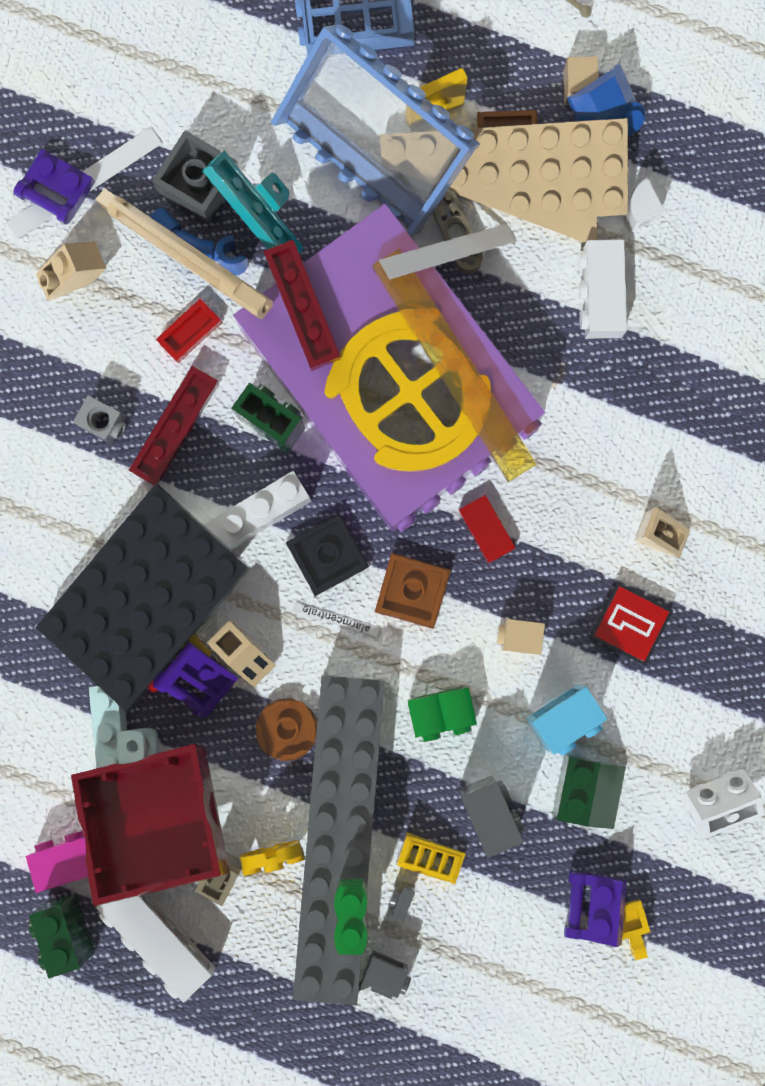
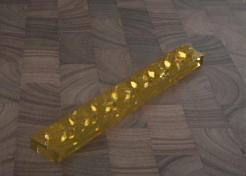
[372,248,537,483]

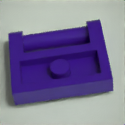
[13,149,95,225]
[153,642,238,719]
[564,871,627,947]

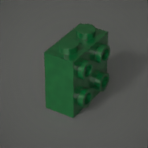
[231,382,306,453]
[28,892,95,979]

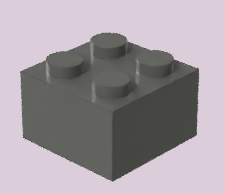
[152,130,239,225]
[458,775,525,858]

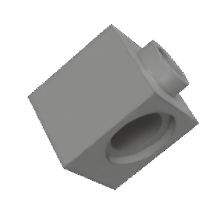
[73,396,126,444]

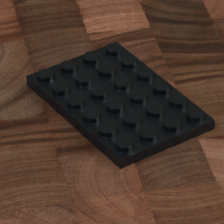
[35,484,251,712]

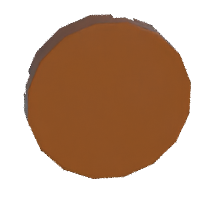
[256,698,317,761]

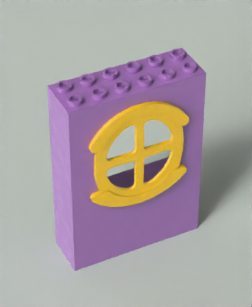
[233,204,546,532]

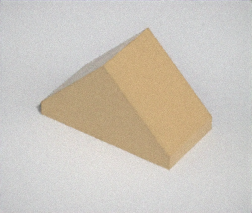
[634,508,691,558]

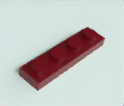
[263,240,341,371]
[128,366,220,486]

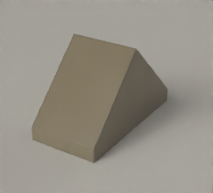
[195,851,242,906]

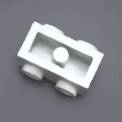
[685,769,764,839]

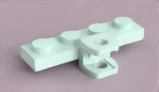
[89,686,159,768]

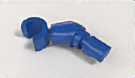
[150,207,249,275]

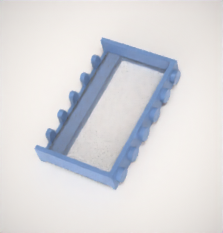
[270,24,480,237]

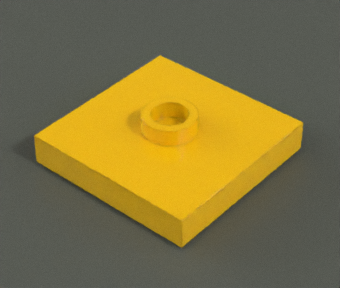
[406,68,468,130]

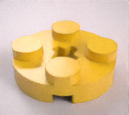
[240,840,305,876]

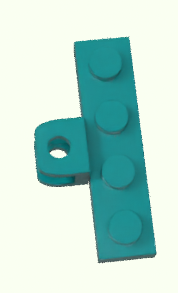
[203,150,304,254]

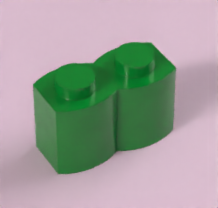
[407,686,477,742]
[334,879,368,955]

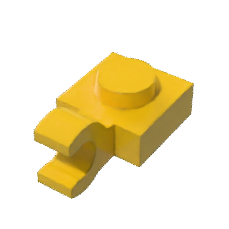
[622,899,650,961]

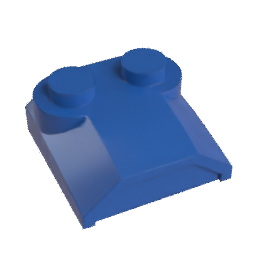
[567,64,645,137]

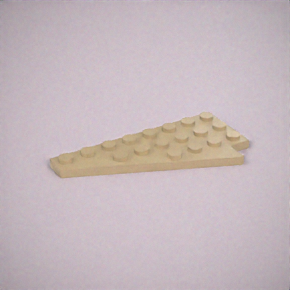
[380,118,628,243]

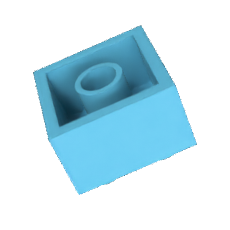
[525,685,608,756]

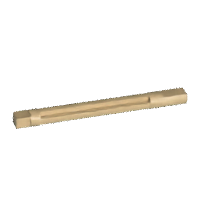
[95,188,273,319]

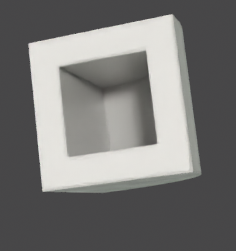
[625,178,664,233]

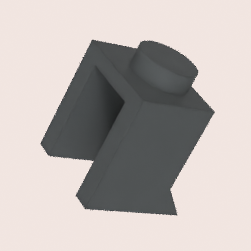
[359,950,411,999]

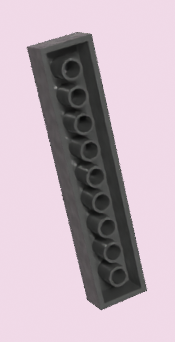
[293,674,385,1006]

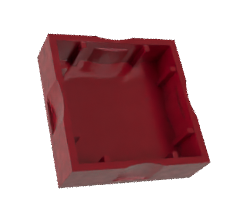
[71,744,230,906]

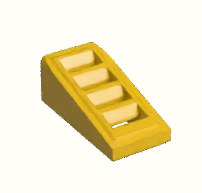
[396,832,466,884]

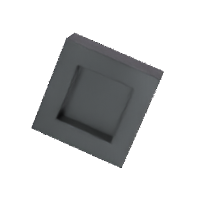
[388,881,416,922]

